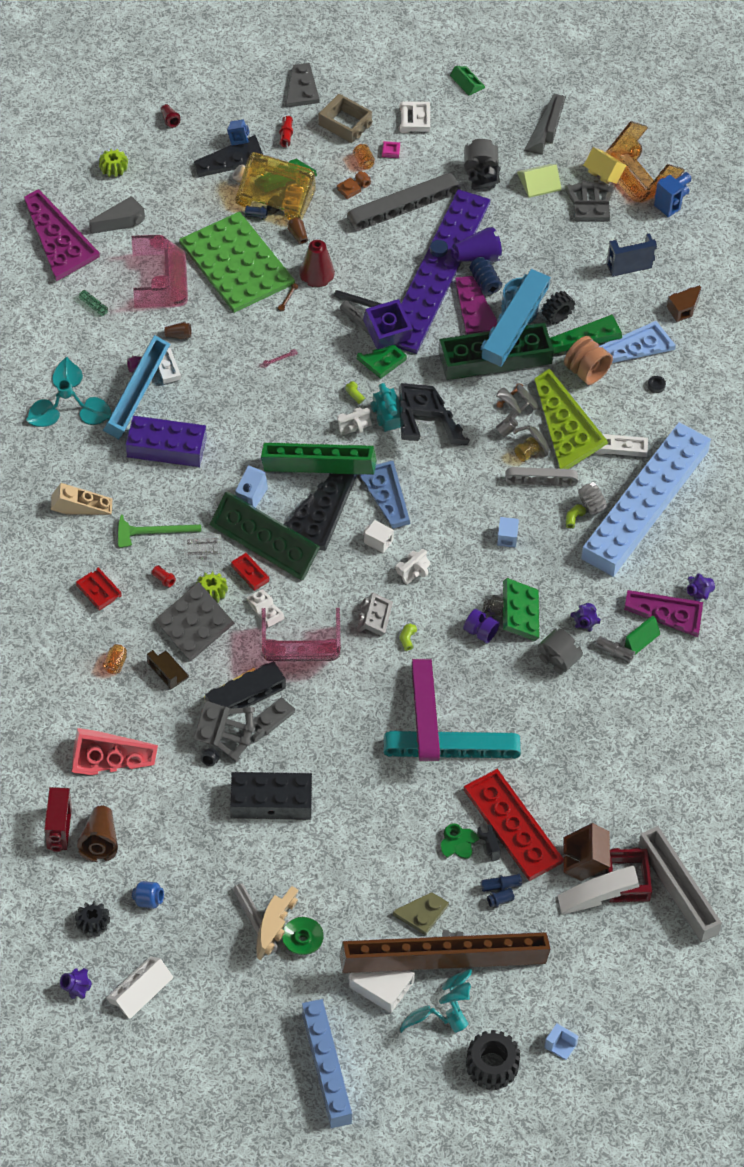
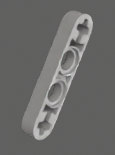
[505,467,578,486]

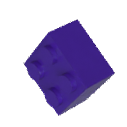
[363,299,413,350]

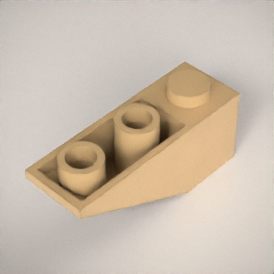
[51,483,112,515]

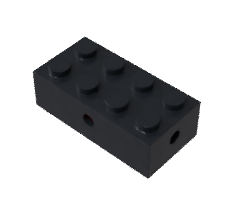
[230,772,312,820]

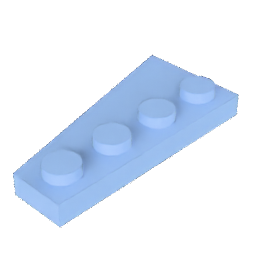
[599,321,676,363]

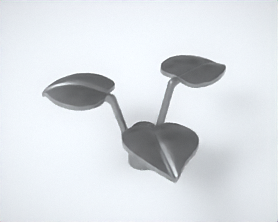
[496,384,549,456]

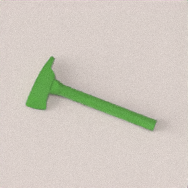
[118,514,201,548]

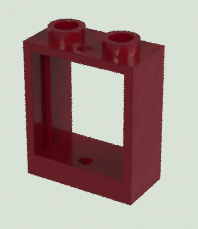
[44,787,72,852]
[606,847,652,903]

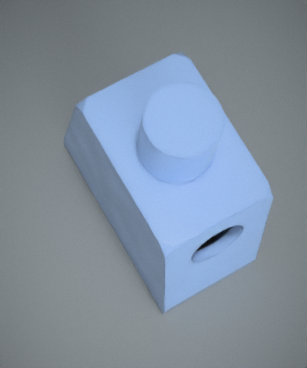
[235,465,268,508]

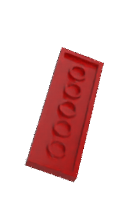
[463,768,564,881]

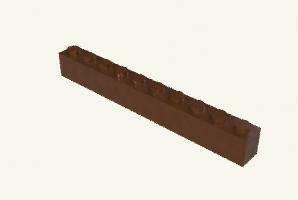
[339,932,551,973]

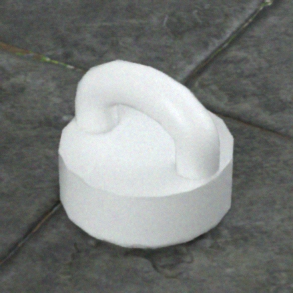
[232,164,250,184]

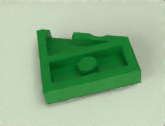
[356,345,407,379]

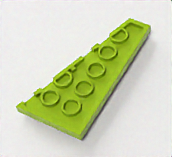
[534,369,608,469]

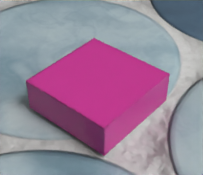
[382,141,400,159]

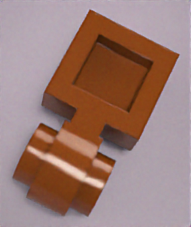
[337,171,371,199]

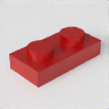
[231,553,269,591]

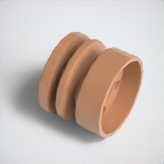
[564,336,613,385]

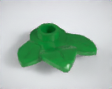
[441,823,479,859]

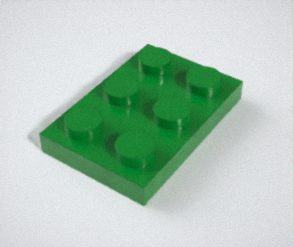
[503,578,540,641]

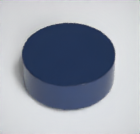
[430,240,448,257]

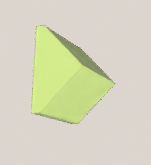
[517,164,561,198]

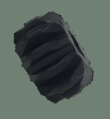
[75,901,110,937]

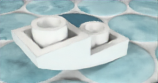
[246,589,285,628]

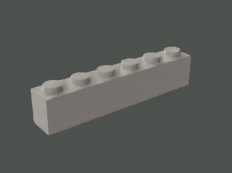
[638,826,722,943]

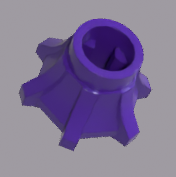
[687,573,715,601]
[570,603,601,632]
[60,968,92,999]

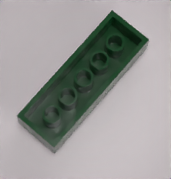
[438,323,554,381]

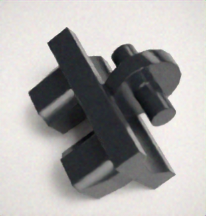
[469,165,501,190]

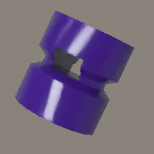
[463,609,500,644]

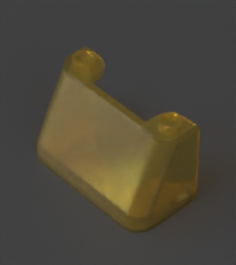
[235,153,316,221]

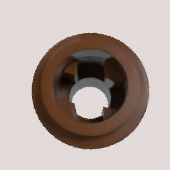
[287,217,308,245]
[164,322,192,339]

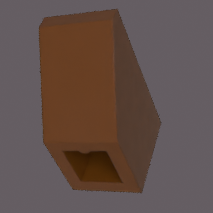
[667,285,701,322]

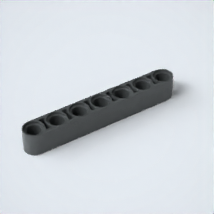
[347,173,461,231]

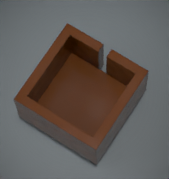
[563,823,610,881]

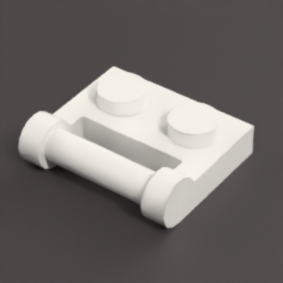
[399,101,430,133]

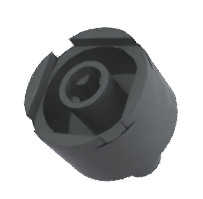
[464,139,499,176]
[538,628,583,675]

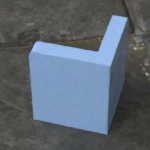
[497,517,519,548]
[544,1024,578,1060]

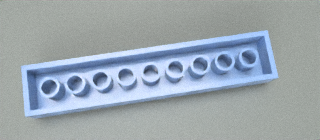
[581,422,711,577]

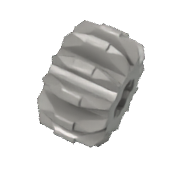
[578,482,607,515]

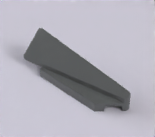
[524,94,566,155]

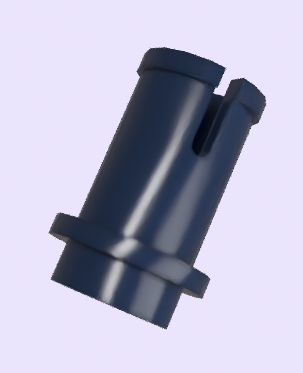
[245,206,268,220]
[487,888,515,908]

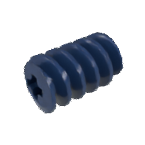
[469,257,503,296]

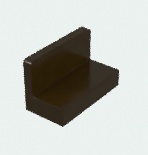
[147,650,189,690]

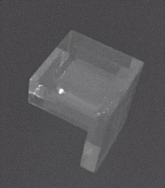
[408,419,433,447]

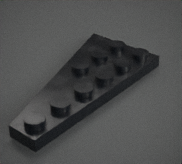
[283,473,357,551]

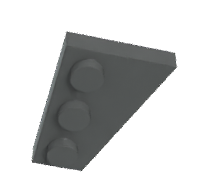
[286,63,320,108]

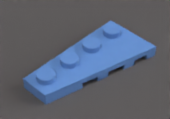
[359,460,411,529]

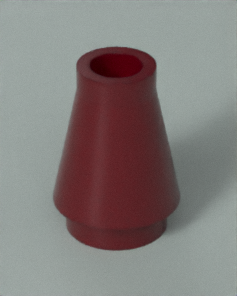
[161,104,181,128]

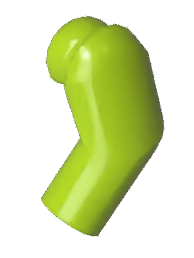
[345,381,366,405]

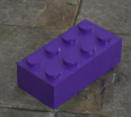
[126,415,207,467]

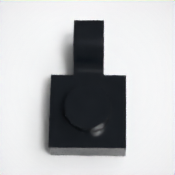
[477,824,501,862]

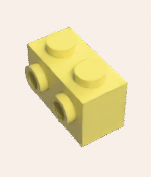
[583,147,626,184]

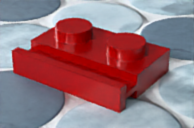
[76,567,122,611]

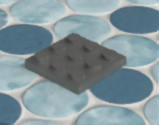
[155,582,235,661]

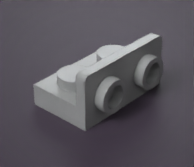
[356,592,393,636]

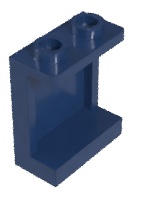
[606,233,657,277]

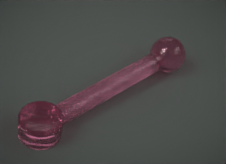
[263,349,298,367]

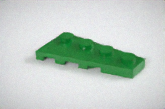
[550,314,622,353]

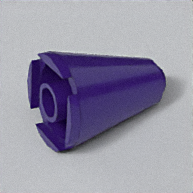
[450,227,502,262]

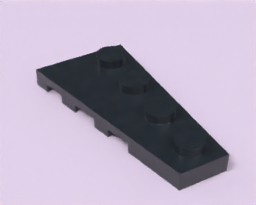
[194,135,265,177]

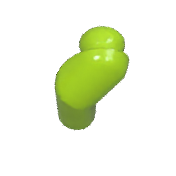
[566,504,586,528]
[399,623,417,651]

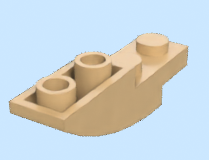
[256,886,299,960]

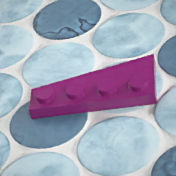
[455,276,498,335]
[624,590,703,637]

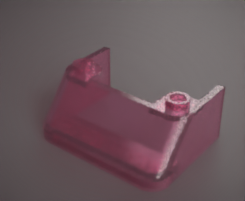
[131,235,188,308]
[262,608,341,661]

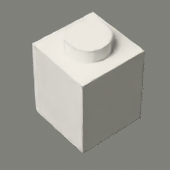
[363,520,394,553]

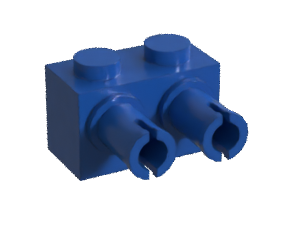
[654,172,692,217]

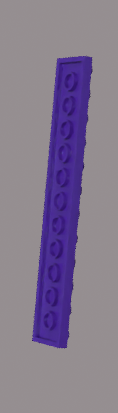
[391,189,491,354]

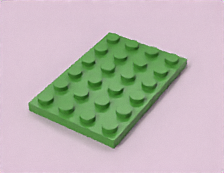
[179,211,295,313]

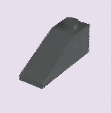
[89,196,145,234]

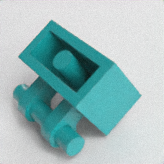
[370,383,401,432]

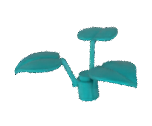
[26,357,112,427]
[400,969,472,1033]

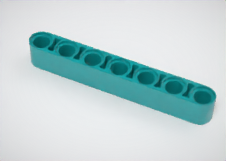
[384,731,521,759]

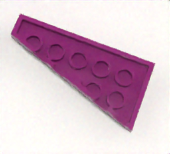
[24,189,100,282]

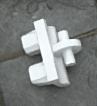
[337,407,372,436]
[395,549,430,585]

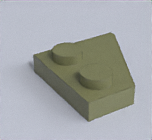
[393,892,449,936]

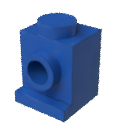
[227,119,249,146]

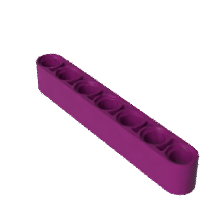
[412,659,440,762]

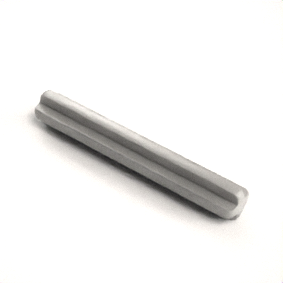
[233,883,278,954]

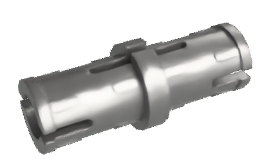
[595,636,635,663]

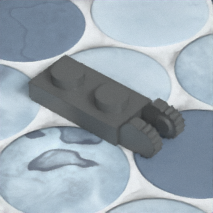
[243,697,295,743]

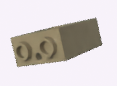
[318,94,373,143]

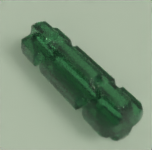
[79,290,108,316]

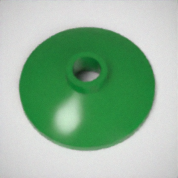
[282,917,324,955]

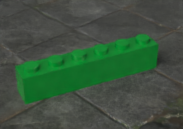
[261,443,377,475]

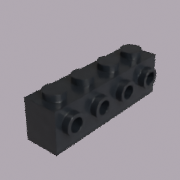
[205,661,286,716]

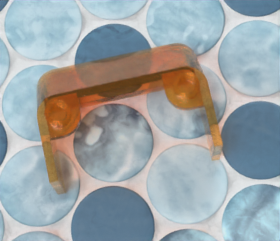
[606,121,685,203]

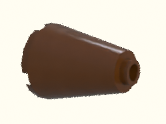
[77,805,118,862]

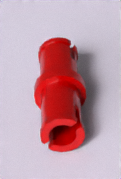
[279,116,293,147]

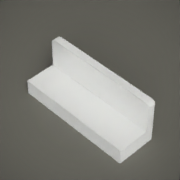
[106,956,173,1018]

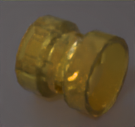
[514,437,540,462]

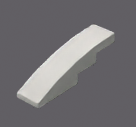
[557,866,640,915]

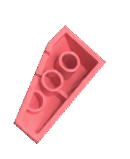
[72,728,158,775]

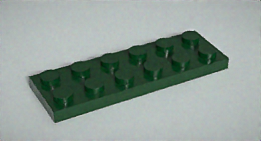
[209,492,320,580]

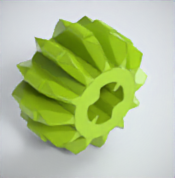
[99,149,128,177]
[196,571,228,603]

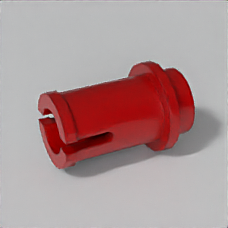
[151,565,176,587]

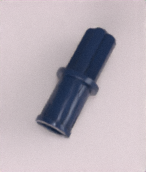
[480,874,522,892]

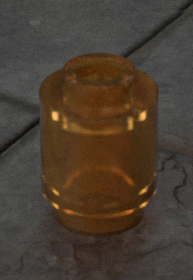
[353,144,375,170]
[103,644,127,674]

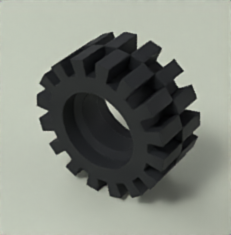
[541,291,575,325]

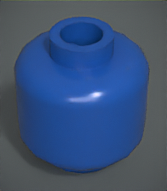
[132,881,164,909]

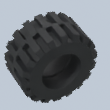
[466,1030,520,1090]

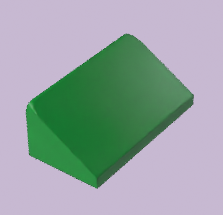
[450,66,485,96]
[624,616,660,655]

